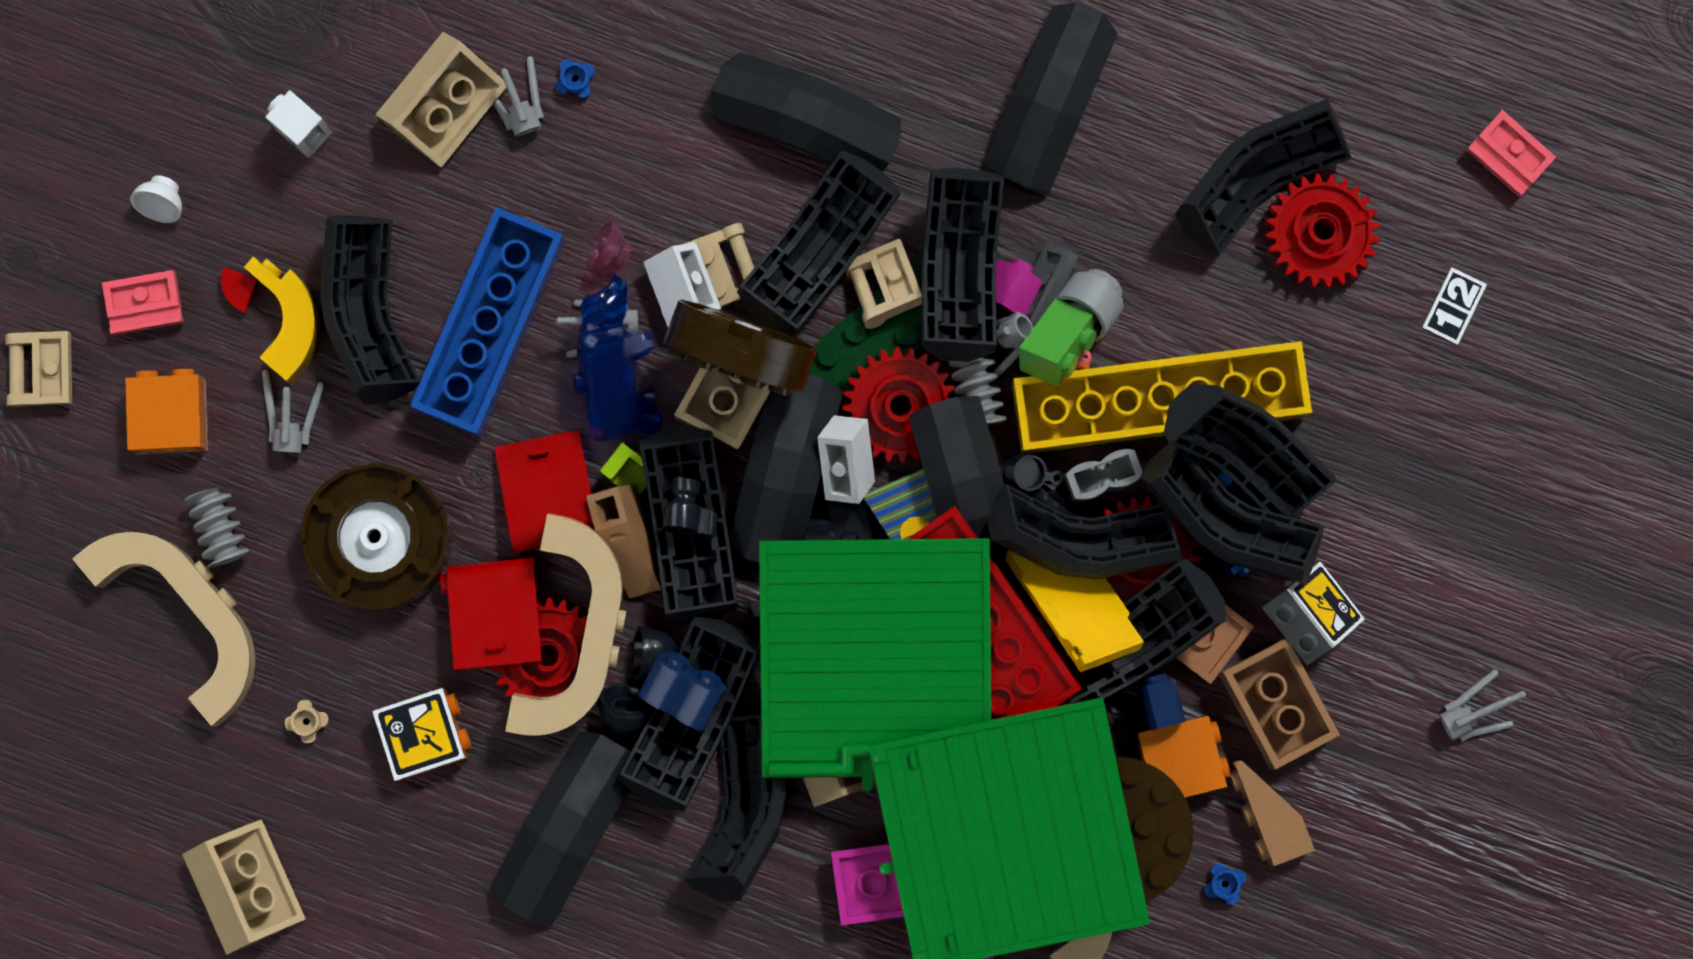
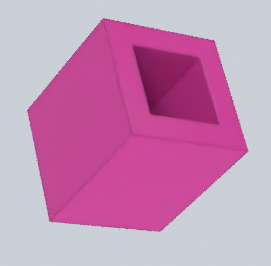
[996,258,1043,315]

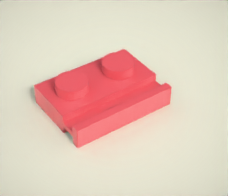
[1466,110,1556,197]
[102,270,184,336]

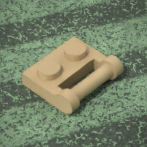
[684,223,754,308]
[845,238,922,329]
[5,331,72,407]

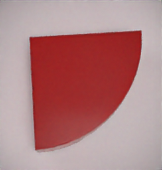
[221,267,259,314]

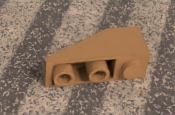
[586,484,662,598]
[1229,760,1315,866]

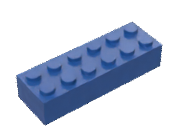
[410,207,566,438]

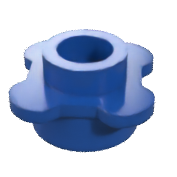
[556,59,595,98]
[1204,863,1246,905]

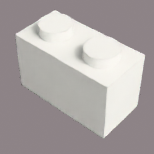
[266,90,333,159]
[643,242,721,327]
[817,415,875,504]

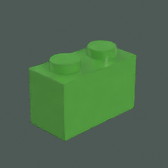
[1019,298,1096,387]

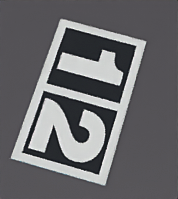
[1422,267,1487,345]

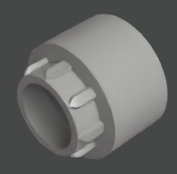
[1056,269,1124,342]

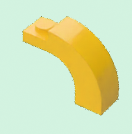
[244,257,320,385]

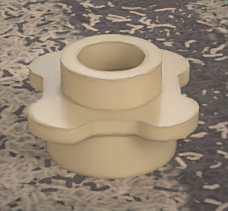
[285,700,329,743]

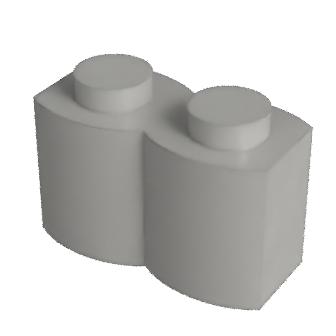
[1063,449,1143,503]

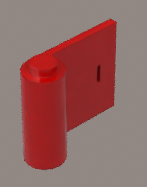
[494,430,595,553]
[440,557,542,671]

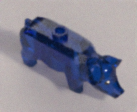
[573,273,662,442]

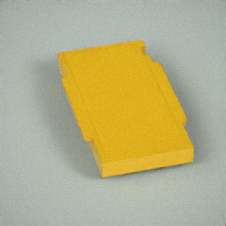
[1004,550,1144,672]

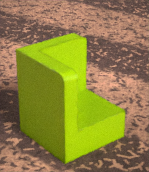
[600,443,647,497]

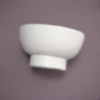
[130,176,182,223]

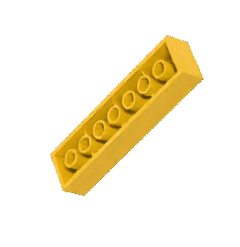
[1012,341,1312,454]

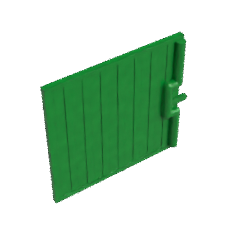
[759,538,991,792]
[868,697,1150,959]

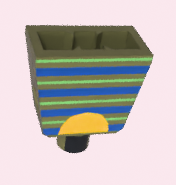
[863,469,936,539]

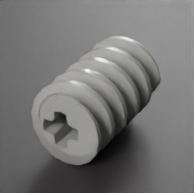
[949,357,1007,427]
[184,487,249,568]

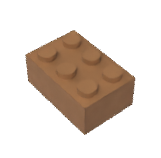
[1219,638,1340,770]

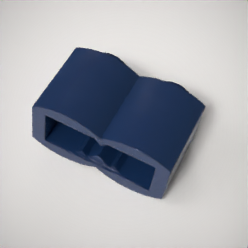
[638,652,727,731]
[1136,673,1186,731]

